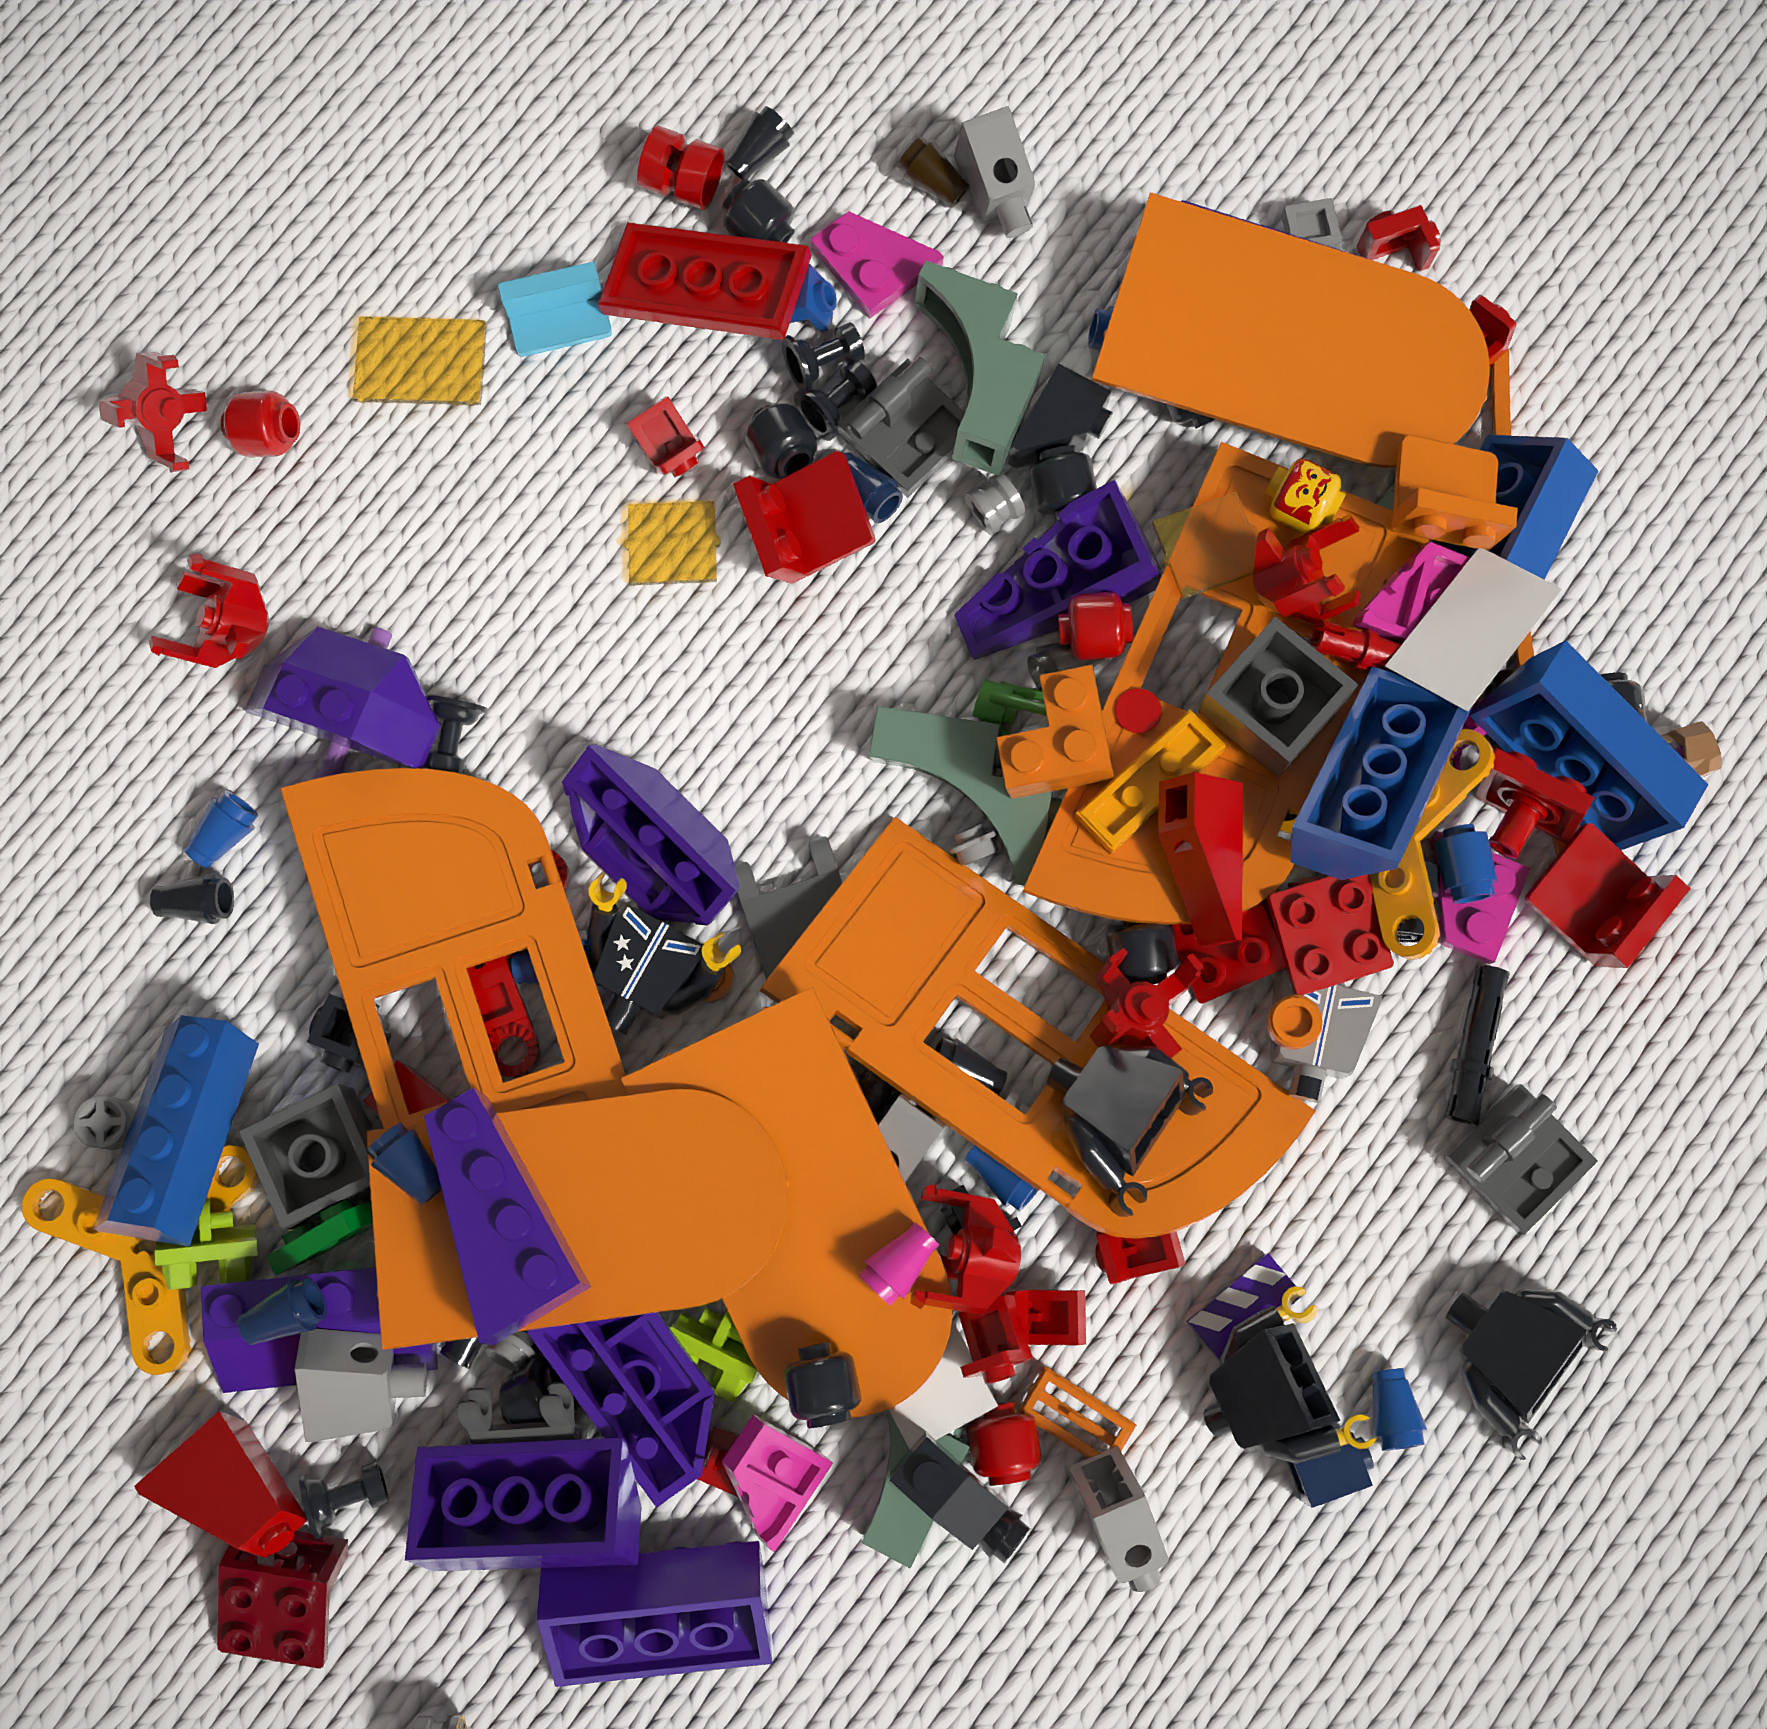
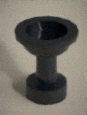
[781,322,865,391]
[794,359,877,441]
[423,695,488,774]
[299,1461,390,1540]

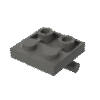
[837,357,965,498]
[1443,1084,1598,1235]

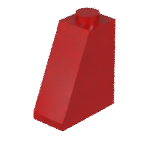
[134,1411,307,1558]

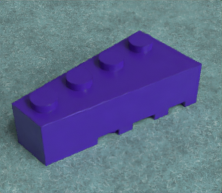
[424,1087,591,1345]

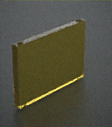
[353,316,487,406]

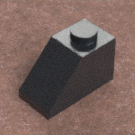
[1008,364,1113,469]
[890,1431,1009,1551]

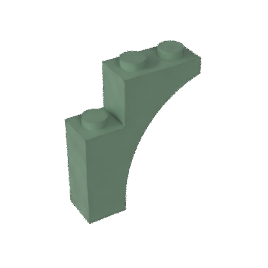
[914,260,1045,476]
[869,706,1062,888]
[861,1410,970,1569]

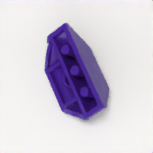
[244,627,441,769]
[562,744,740,926]
[527,1312,715,1508]

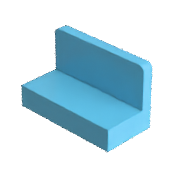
[498,261,612,357]

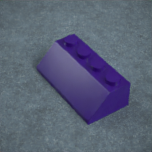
[201,1267,438,1393]
[404,1437,642,1572]
[537,1541,772,1687]

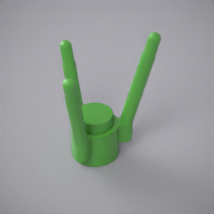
[973,679,1047,736]

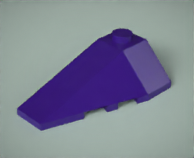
[954,479,1163,660]

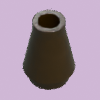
[897,136,970,208]

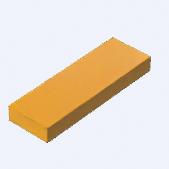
[1075,709,1226,854]

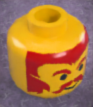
[1265,458,1346,534]

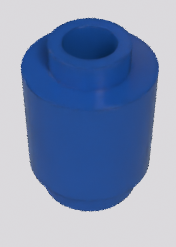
[1434,824,1498,904]

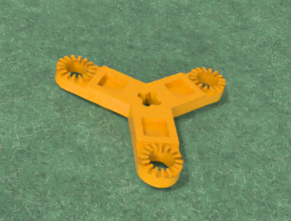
[1280,729,1495,960]
[22,1145,260,1375]

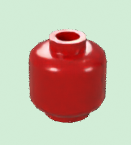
[220,391,301,458]
[1058,592,1133,660]
[967,1401,1042,1486]

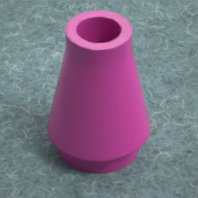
[859,1222,939,1306]

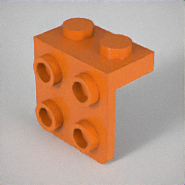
[1391,435,1518,551]

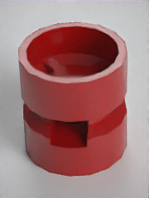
[637,125,725,211]

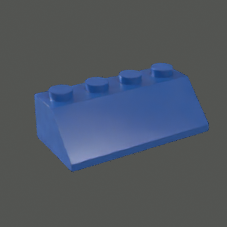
[1433,435,1599,580]
[1469,640,1709,850]
[1291,666,1472,880]
[93,1015,259,1246]

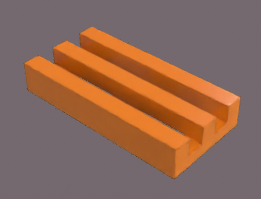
[1016,1365,1137,1459]

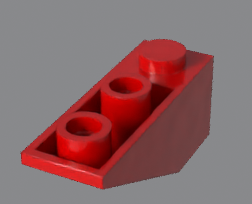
[1158,772,1244,947]

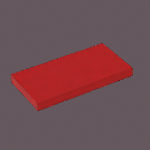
[598,222,812,340]

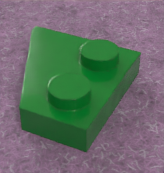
[266,1199,373,1276]

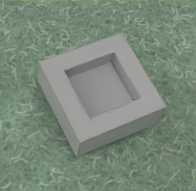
[1281,198,1343,249]

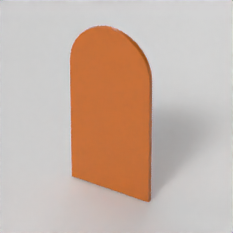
[1091,192,1490,468]
[621,987,953,1418]
[366,1089,790,1350]

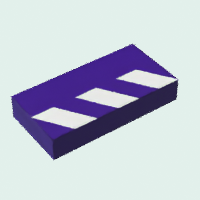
[1186,1253,1302,1363]

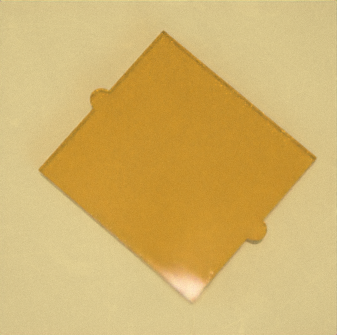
[1152,492,1257,599]
[624,501,721,586]

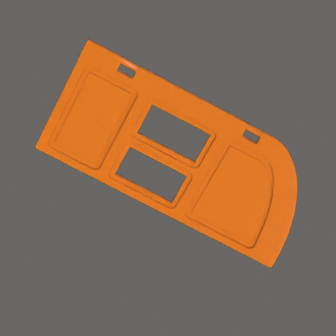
[1023,442,1430,925]
[280,768,628,1129]
[760,817,1316,1238]

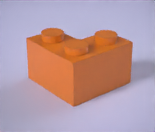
[997,665,1114,799]

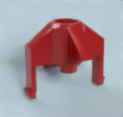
[99,352,207,473]
[1253,515,1361,624]
[148,554,269,668]
[1089,948,1204,1058]
[910,1184,1021,1315]

